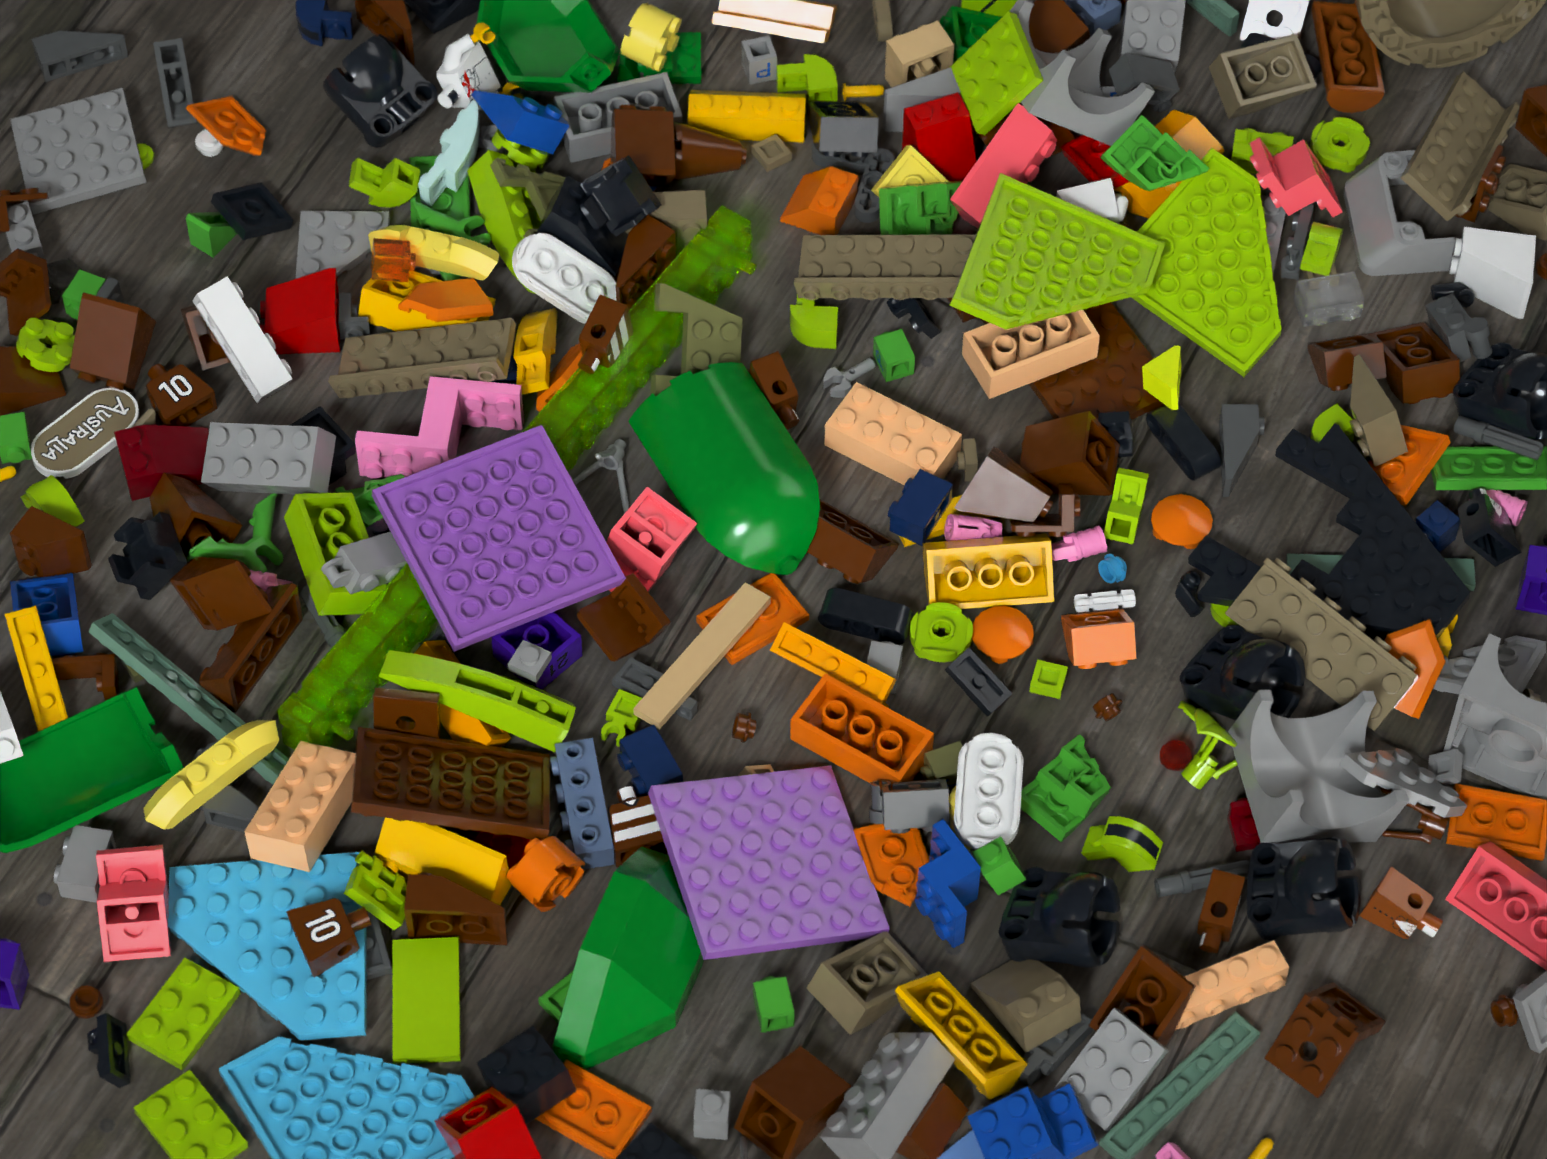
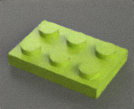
[127,958,241,1071]
[133,1070,248,1159]

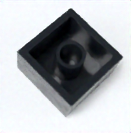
[477,1026,576,1124]

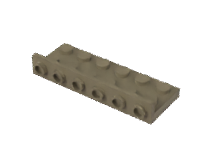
[1401,71,1520,221]
[794,234,976,300]
[328,318,516,398]
[1225,558,1419,732]

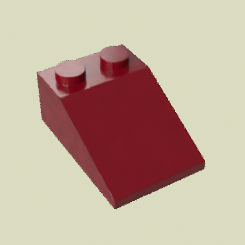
[114,424,209,501]

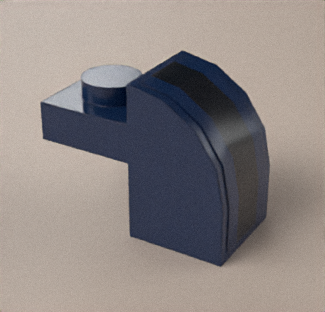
[296,0,354,46]

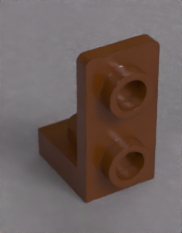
[51,653,119,701]

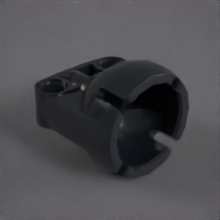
[323,34,437,148]
[1453,343,1547,440]
[1179,625,1305,720]
[1247,837,1360,940]
[999,867,1120,968]

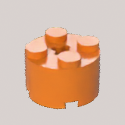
[506,836,585,912]

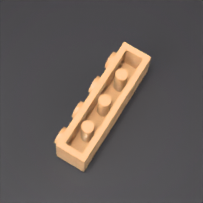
[1175,940,1289,1030]

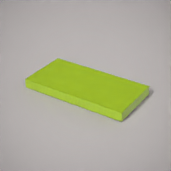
[392,937,461,1064]

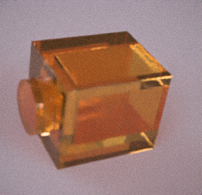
[370,238,416,282]

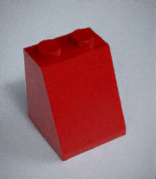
[902,92,976,182]
[260,268,340,354]
[434,1087,542,1159]

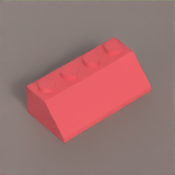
[950,103,1057,229]
[1445,841,1547,971]

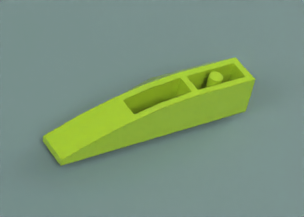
[467,149,541,294]
[379,650,576,752]

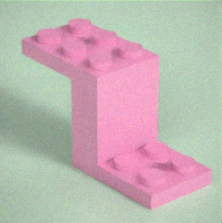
[355,376,524,479]

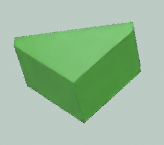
[186,212,237,258]

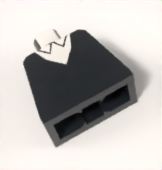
[1458,488,1522,567]

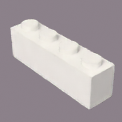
[193,276,292,403]

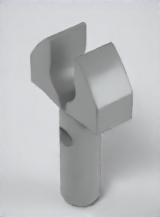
[823,358,875,398]

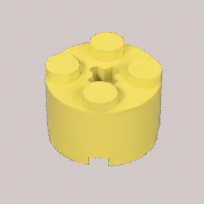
[621,3,682,72]

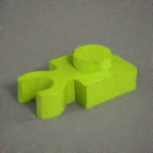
[601,689,642,747]

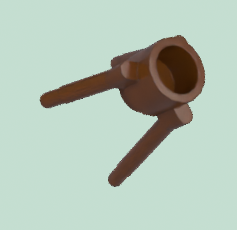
[1380,787,1449,844]

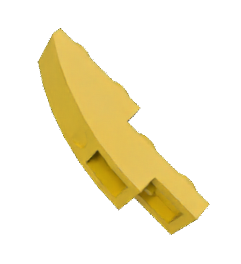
[513,308,557,395]

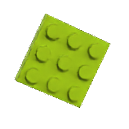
[951,11,1043,135]

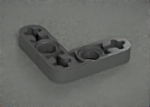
[812,143,894,223]

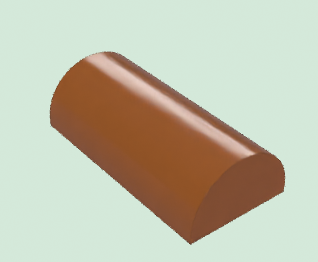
[1311,1,1385,113]

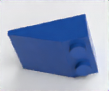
[472,90,570,154]
[10,573,83,656]

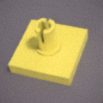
[871,145,949,197]

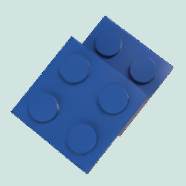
[915,819,981,948]
[967,1083,1099,1159]

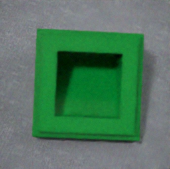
[617,51,641,83]

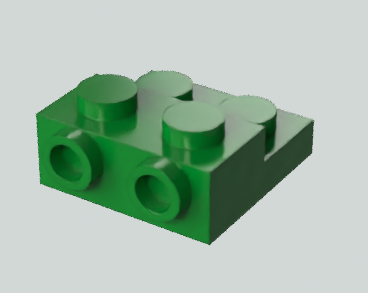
[939,6,1002,64]
[638,32,701,84]

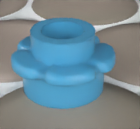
[1098,553,1127,584]

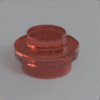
[1159,740,1192,771]

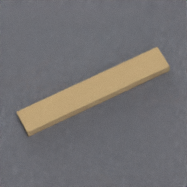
[633,582,771,730]

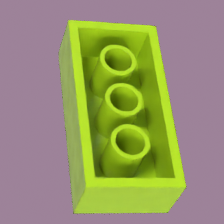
[284,492,388,616]

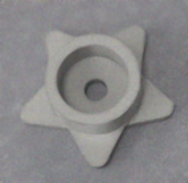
[478,125,504,152]

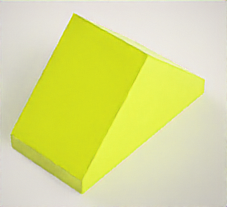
[1142,346,1182,410]

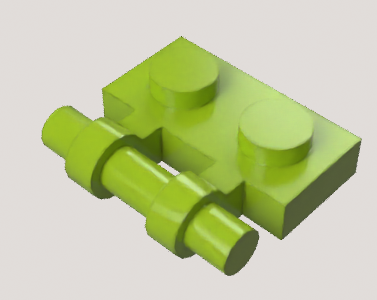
[344,851,407,930]

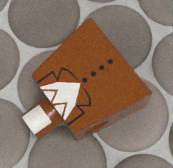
[1359,867,1443,939]

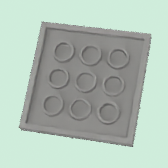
[10,88,147,215]

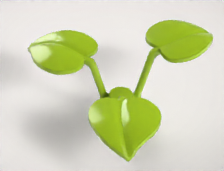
[1178,700,1237,790]

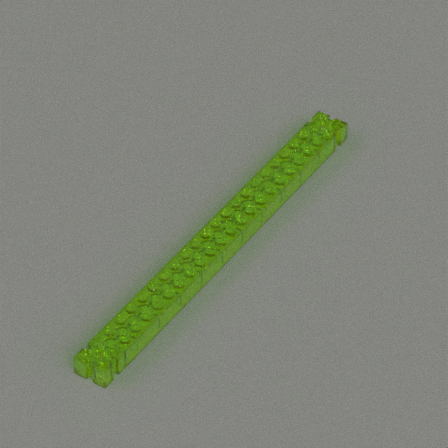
[277,206,757,750]

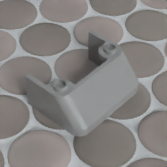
[1343,150,1455,276]

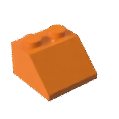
[780,166,858,235]
[1061,609,1137,669]

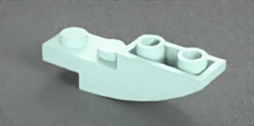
[418,101,480,207]

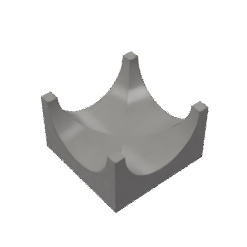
[1010,0,1155,146]
[1443,633,1547,799]
[1228,690,1409,843]

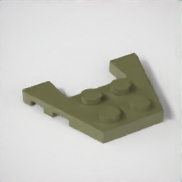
[490,158,566,238]
[650,283,742,396]

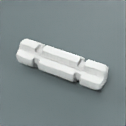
[1074,589,1136,613]

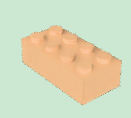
[962,310,1100,399]
[824,382,962,485]
[244,741,355,872]

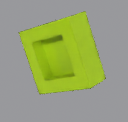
[1029,659,1068,699]

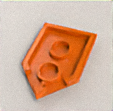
[186,96,266,156]
[398,278,494,322]
[536,343,583,412]
[1385,619,1446,719]
[854,824,930,907]

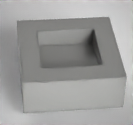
[508,640,552,683]
[1428,749,1463,786]

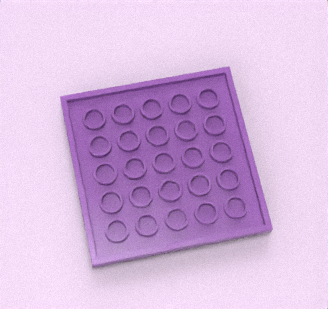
[372,425,626,652]
[648,766,890,960]

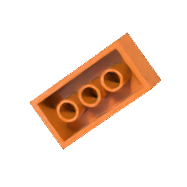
[790,673,934,790]

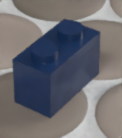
[887,469,953,546]
[617,725,683,796]

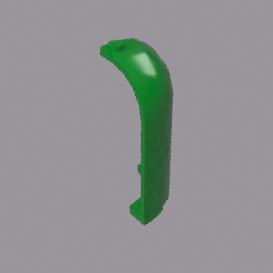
[628,362,820,575]
[0,687,184,853]

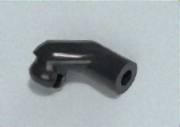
[1431,282,1475,307]
[1175,571,1203,617]

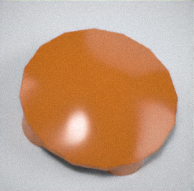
[1151,494,1213,549]
[972,606,1034,664]

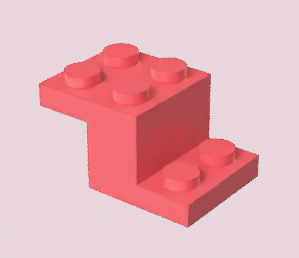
[1250,137,1343,218]
[606,487,697,592]
[96,845,171,962]

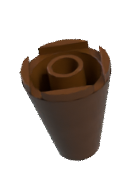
[673,122,746,181]

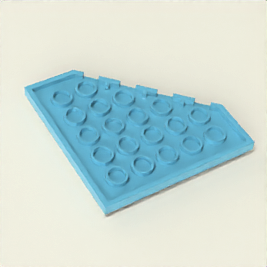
[168,852,367,1040]
[218,1037,475,1159]

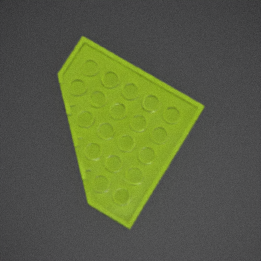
[1131,148,1282,377]
[950,173,1165,330]

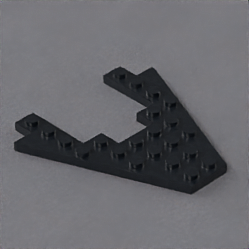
[1188,424,1470,640]

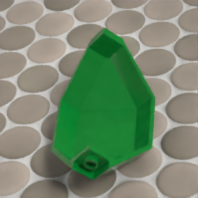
[477,0,620,93]
[553,846,704,1070]

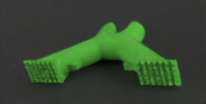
[411,198,491,281]
[187,493,283,573]

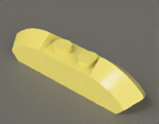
[368,225,499,281]
[144,720,279,830]

